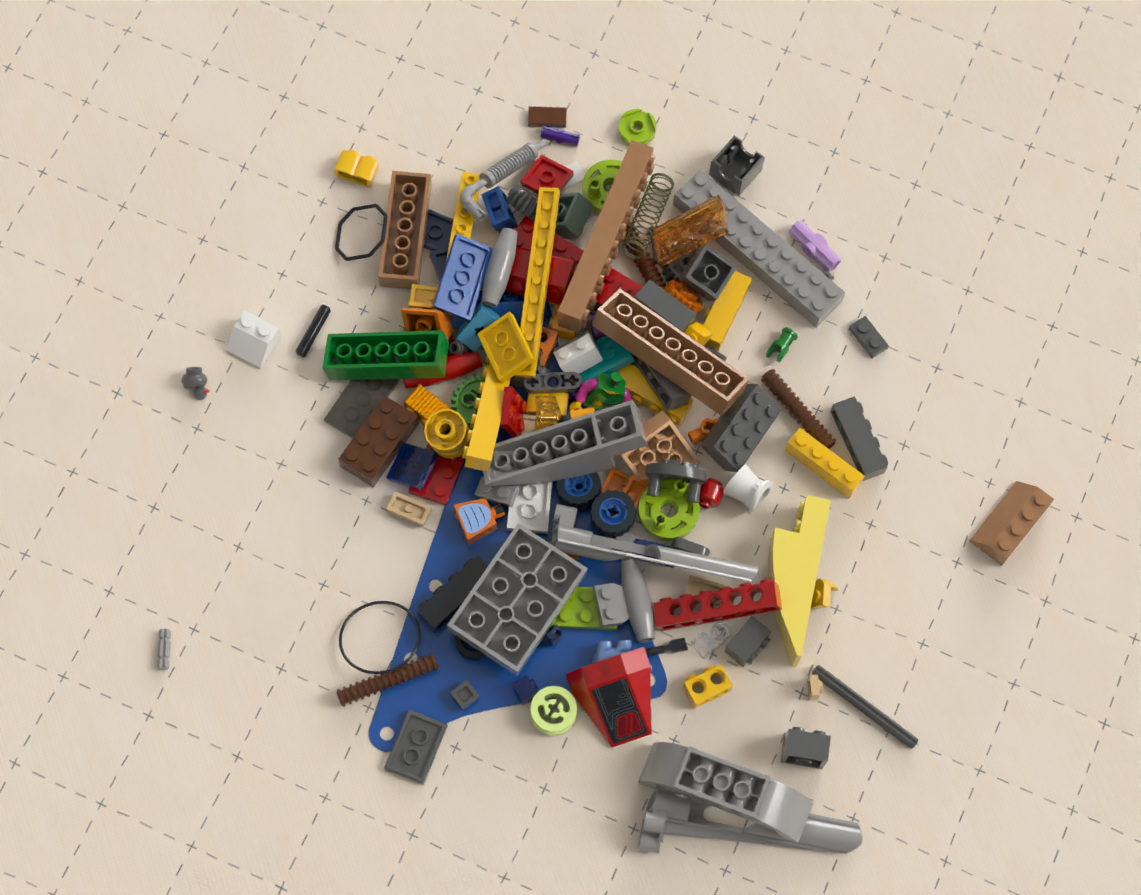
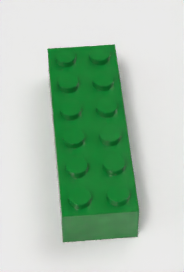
[322,330,449,380]

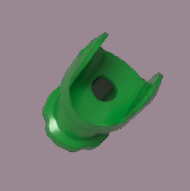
[766,327,798,363]

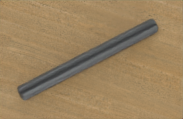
[812,665,918,749]

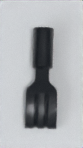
[647,638,688,657]

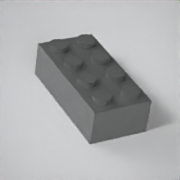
[700,384,782,472]

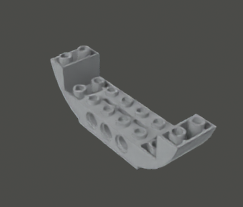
[638,742,813,843]

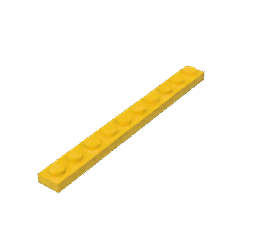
[514,187,560,378]

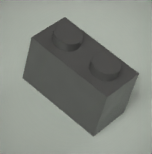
[724,616,772,667]

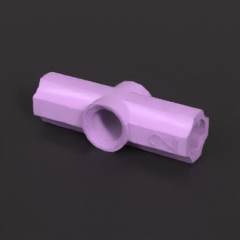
[788,220,841,272]

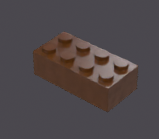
[338,395,419,488]

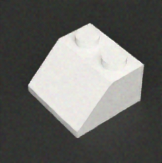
[226,310,281,369]
[553,330,603,374]

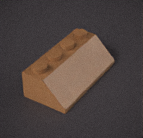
[969,481,1054,566]

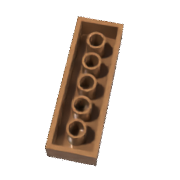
[378,171,432,289]

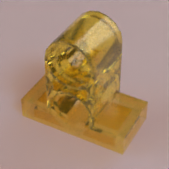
[535,396,561,431]

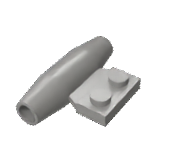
[481,228,518,307]
[593,559,655,643]

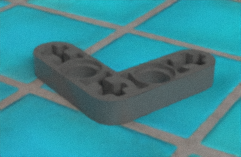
[523,346,582,394]

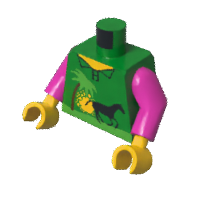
[569,372,632,411]

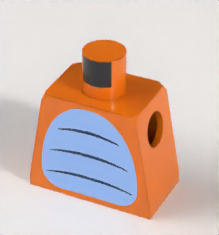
[454,498,505,546]

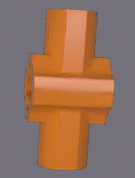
[688,417,719,445]

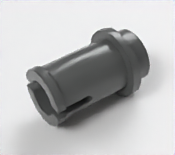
[449,340,473,355]

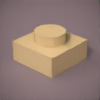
[807,675,823,700]

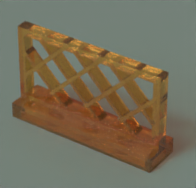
[651,195,729,267]

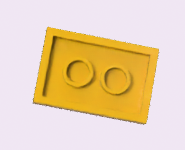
[478,312,535,383]

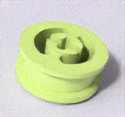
[530,686,577,736]

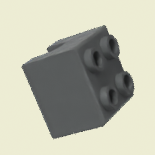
[709,135,765,196]

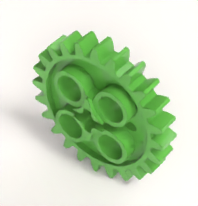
[451,373,504,430]

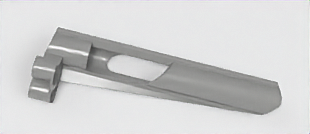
[638,786,863,853]

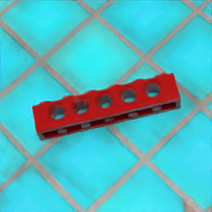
[653,579,782,631]

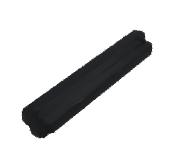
[295,304,331,357]

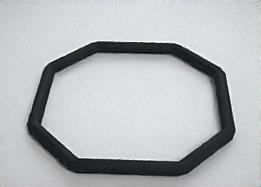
[335,204,388,261]

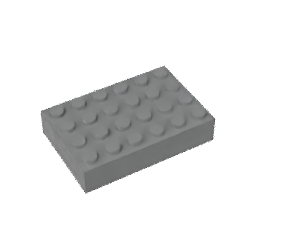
[447,523,588,676]

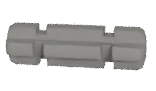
[157,629,171,670]

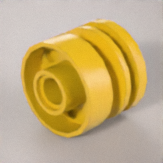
[424,409,471,459]

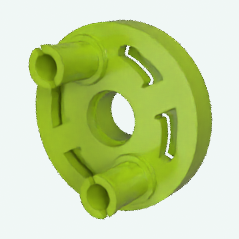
[582,160,622,213]
[638,479,700,541]

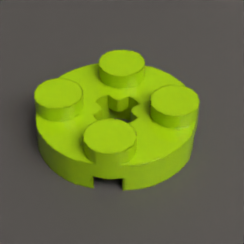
[618,109,657,146]

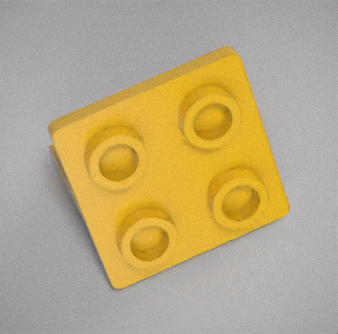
[408,284,449,315]

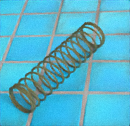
[622,173,674,259]

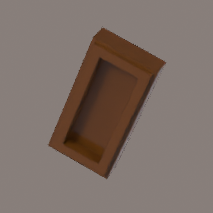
[528,106,567,128]

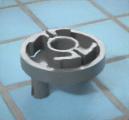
[645,459,707,503]

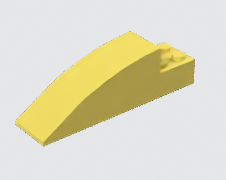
[768,495,831,667]

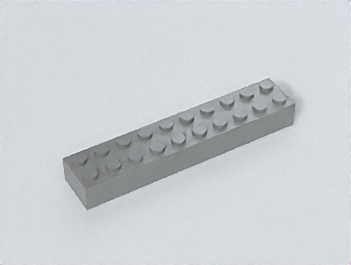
[673,169,845,328]

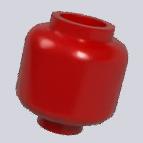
[699,478,724,509]

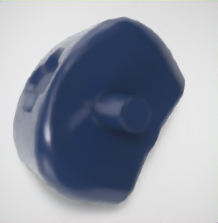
[541,625,562,646]

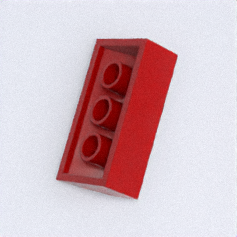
[505,247,575,305]

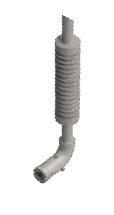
[460,139,550,223]

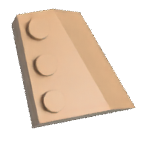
[620,410,700,482]

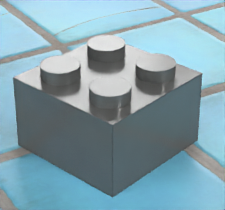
[678,244,737,302]
[781,727,831,769]

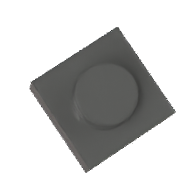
[450,680,480,710]

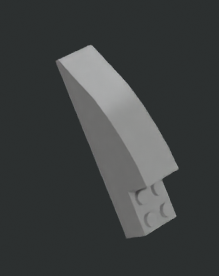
[483,400,647,486]

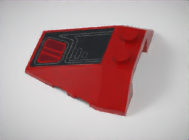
[566,647,652,747]

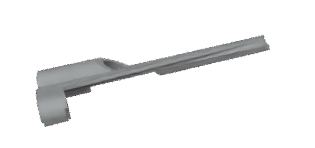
[551,504,759,583]

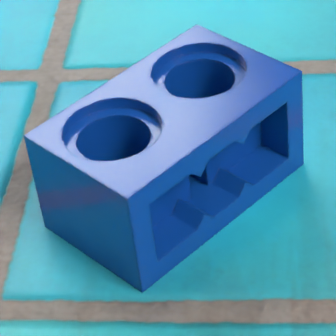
[481,186,518,234]

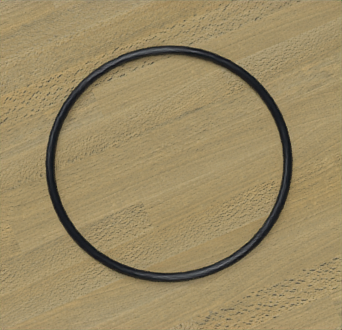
[339,601,421,674]

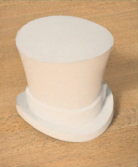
[723,464,774,515]

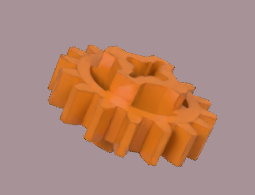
[664,280,704,314]

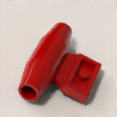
[403,336,483,389]

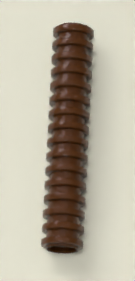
[623,222,666,290]
[761,369,836,449]
[336,653,439,707]

